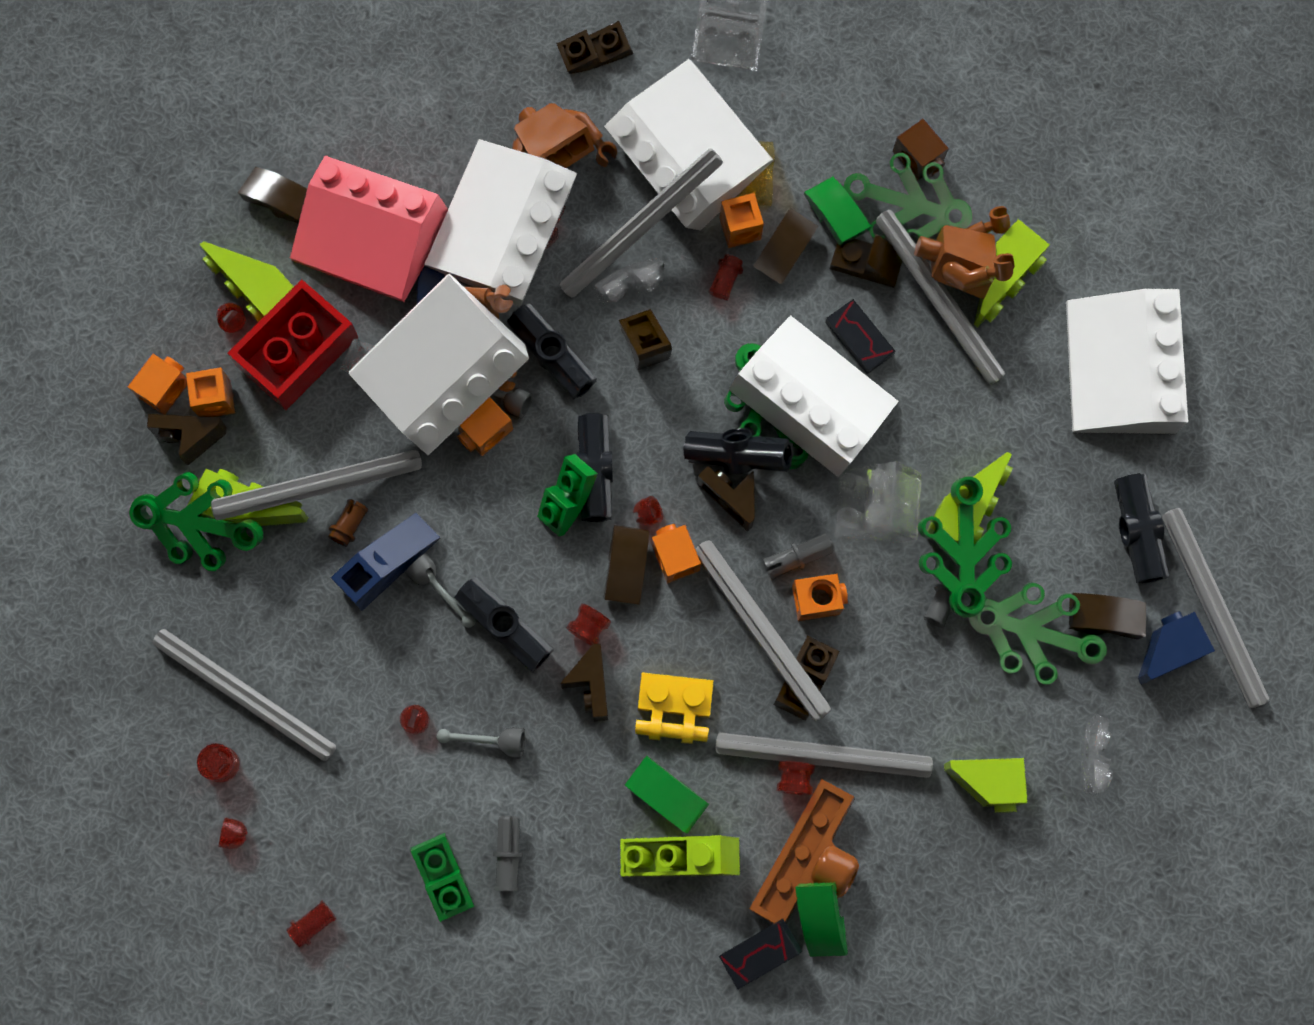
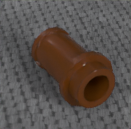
[328,499,368,547]

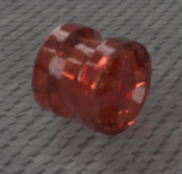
[566,603,611,646]
[197,743,240,783]
[776,761,815,796]

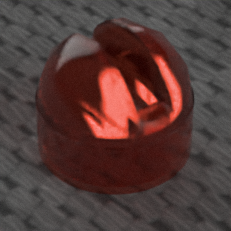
[216,302,246,333]
[633,496,663,527]
[400,705,430,735]
[218,818,248,849]

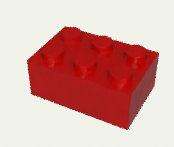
[227,279,359,410]

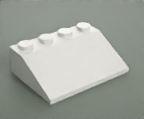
[604,59,774,230]
[424,139,577,307]
[349,273,529,455]
[1066,289,1188,434]
[729,315,899,477]

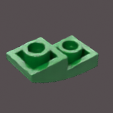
[804,177,871,246]
[537,454,598,537]
[625,756,709,834]
[410,833,474,922]
[795,882,848,957]

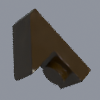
[829,234,902,288]
[619,309,672,370]
[147,414,227,465]
[697,466,755,532]
[560,643,608,722]

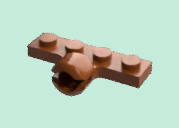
[749,779,859,924]

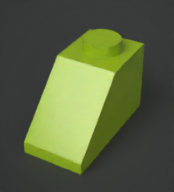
[944,758,1027,813]

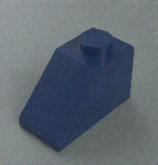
[1138,611,1215,685]

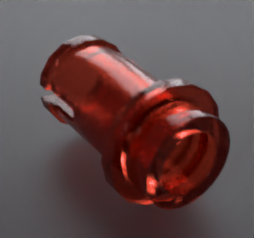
[708,254,744,301]
[286,900,337,948]

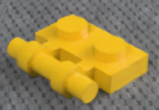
[635,672,714,744]

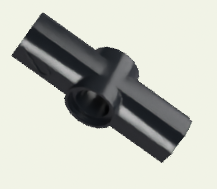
[507,303,597,399]
[577,413,613,522]
[683,428,794,474]
[1114,473,1169,584]
[454,576,554,673]

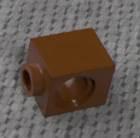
[892,119,949,181]

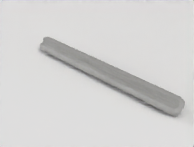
[560,148,723,298]
[876,210,1005,385]
[211,450,422,520]
[1162,508,1269,708]
[695,540,831,721]
[152,629,336,761]
[715,733,933,778]

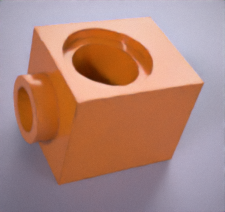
[719,193,764,248]
[128,354,187,415]
[186,367,235,417]
[457,397,513,456]
[652,524,701,583]
[792,574,848,621]

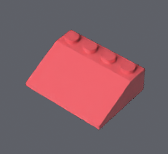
[290,156,448,302]

